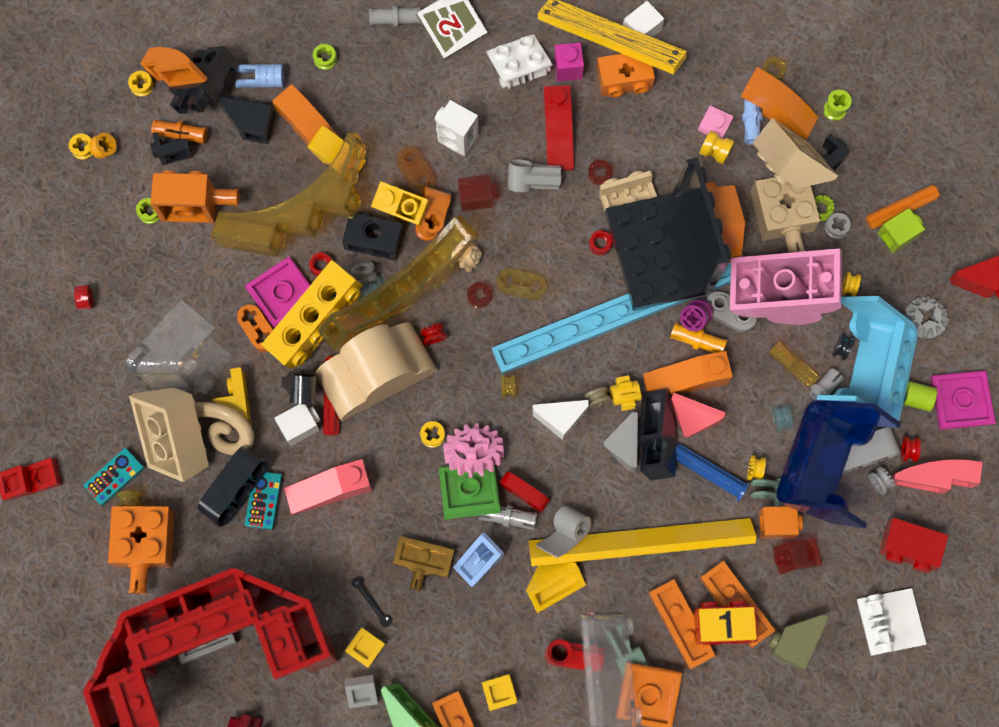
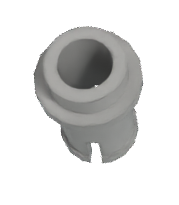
[809,368,843,403]

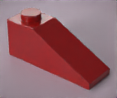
[543,85,574,171]

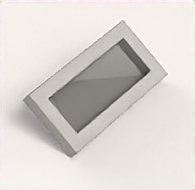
[604,412,638,472]

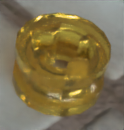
[762,57,786,81]
[501,374,516,399]
[116,490,143,506]

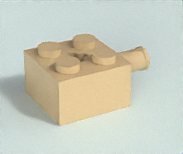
[750,177,820,253]

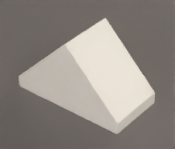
[532,400,589,440]

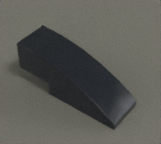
[637,388,676,481]

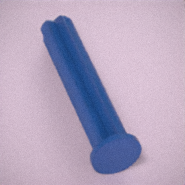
[676,444,750,502]

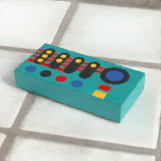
[83,448,145,507]
[244,472,282,530]

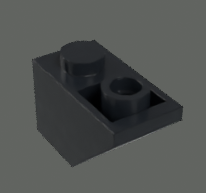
[219,96,275,144]

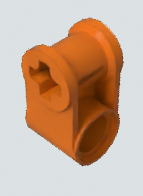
[415,186,451,241]

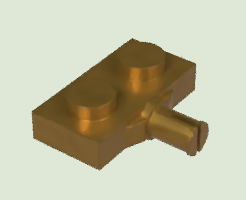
[393,536,455,592]

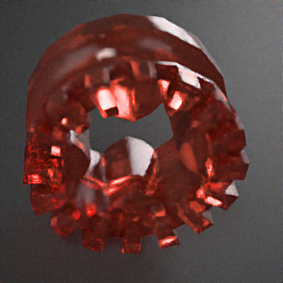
[588,159,612,185]
[467,282,491,308]

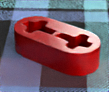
[499,471,550,513]

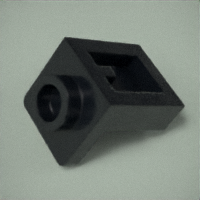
[150,132,193,165]
[822,134,850,171]

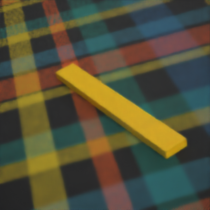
[528,518,756,566]

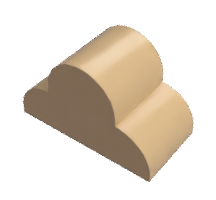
[315,322,438,422]

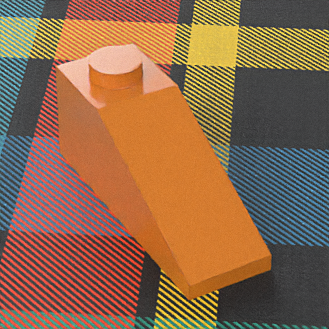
[643,351,733,396]

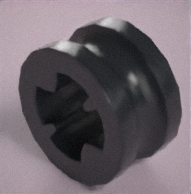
[832,333,855,361]

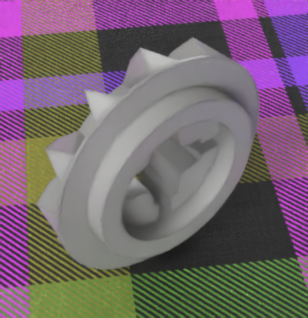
[904,296,949,339]

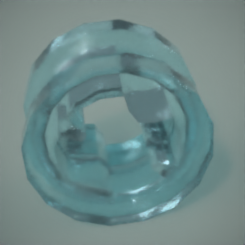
[772,405,793,432]

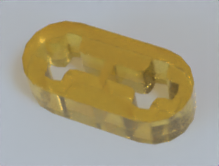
[496,269,547,301]

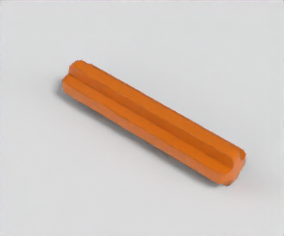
[866,185,940,229]

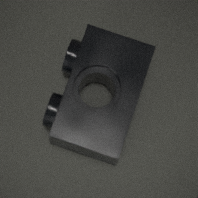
[342,211,404,261]

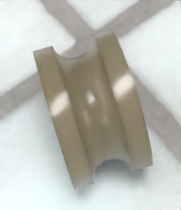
[584,386,612,409]

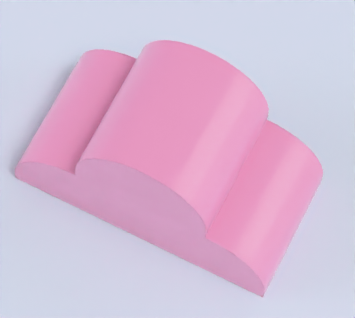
[730,249,842,325]

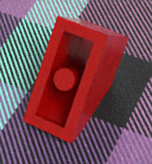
[949,255,999,299]

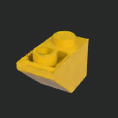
[371,181,429,225]

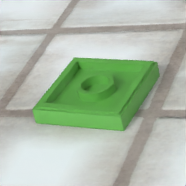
[439,464,500,520]

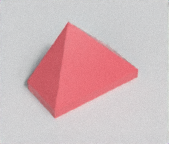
[671,393,726,437]

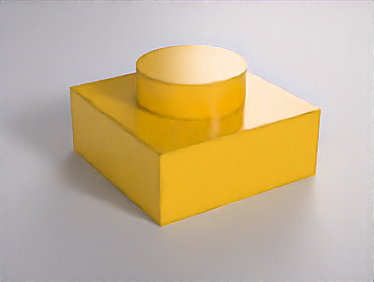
[345,628,385,668]
[482,675,517,711]

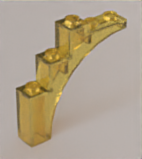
[211,132,366,257]
[318,215,478,352]

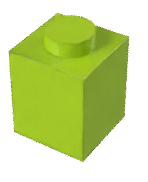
[877,208,925,254]

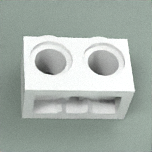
[435,100,478,157]

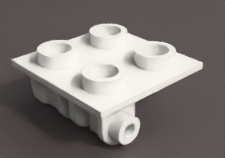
[486,34,552,89]
[856,588,927,656]

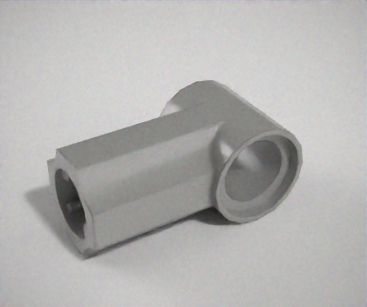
[507,159,561,192]

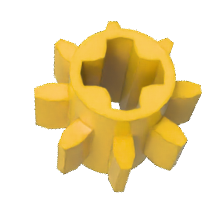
[610,375,641,411]

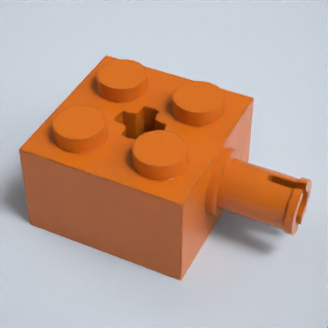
[150,170,240,223]
[706,182,745,263]
[108,506,175,594]

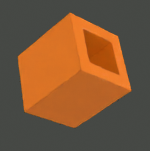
[759,506,803,539]

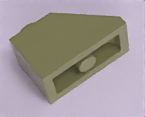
[768,614,829,671]

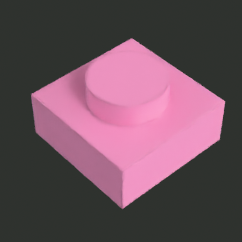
[698,106,734,138]

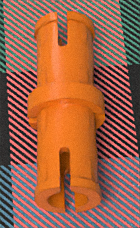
[151,119,208,144]

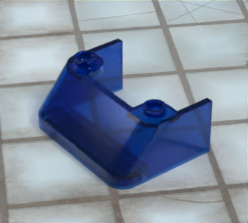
[776,400,901,529]

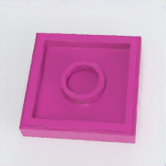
[245,256,310,328]
[930,370,996,430]

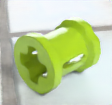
[823,89,852,121]

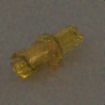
[768,341,819,388]

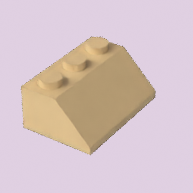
[753,118,838,189]
[129,388,209,482]

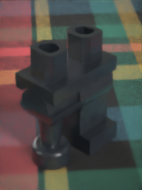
[169,46,240,114]

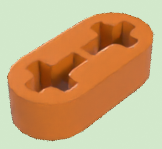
[237,305,273,352]

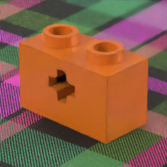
[596,54,655,98]

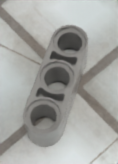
[816,427,901,479]

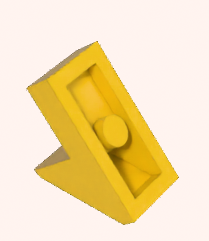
[212,367,252,426]

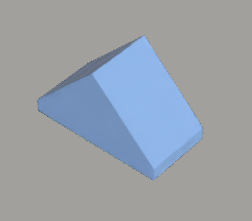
[453,532,504,587]

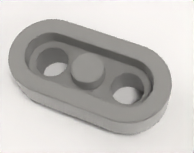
[706,292,757,332]

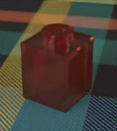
[458,174,498,212]

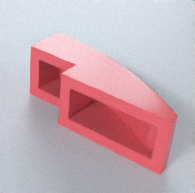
[891,460,982,494]

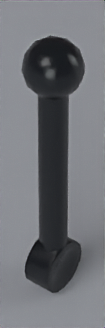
[352,577,391,627]

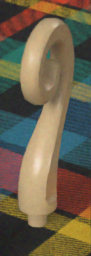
[144,391,254,456]

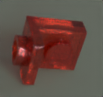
[773,537,823,575]

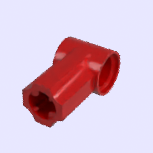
[545,639,603,673]

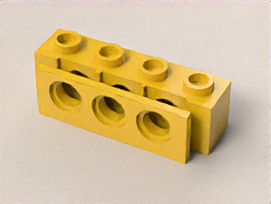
[261,260,363,369]

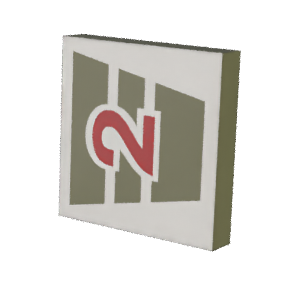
[416,0,487,59]

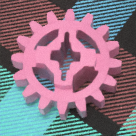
[443,423,504,478]

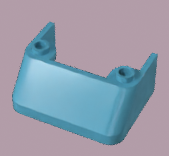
[817,296,918,426]

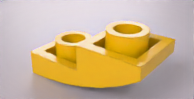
[307,126,366,182]

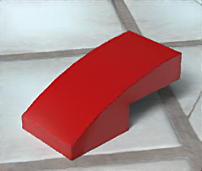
[0,458,62,501]

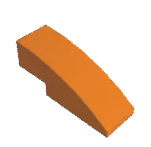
[140,47,207,87]
[740,67,818,139]
[272,84,339,166]

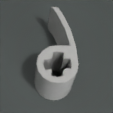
[536,505,591,558]

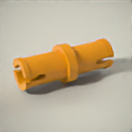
[670,322,727,353]

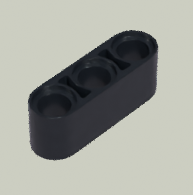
[198,445,269,527]

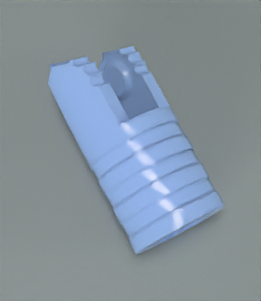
[236,64,284,88]

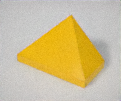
[526,562,586,613]

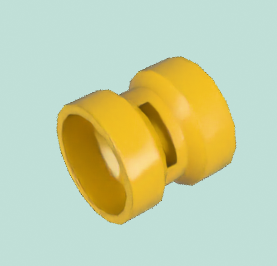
[699,130,734,165]

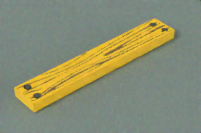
[538,0,687,75]

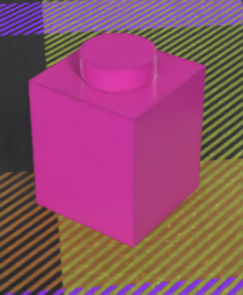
[554,43,584,82]

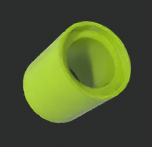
[903,381,937,412]

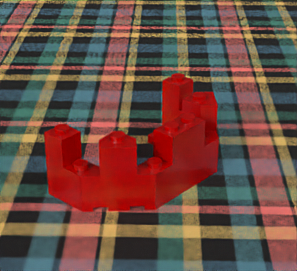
[83,568,339,727]

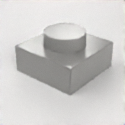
[345,675,378,709]

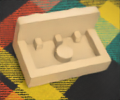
[599,171,657,211]

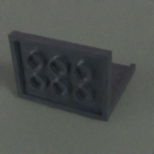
[605,157,731,311]

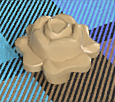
[453,239,482,272]

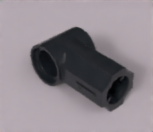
[282,371,316,405]

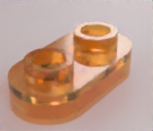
[396,147,435,196]

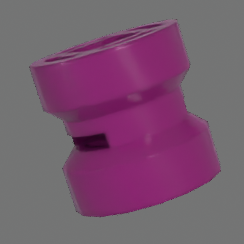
[680,298,714,331]

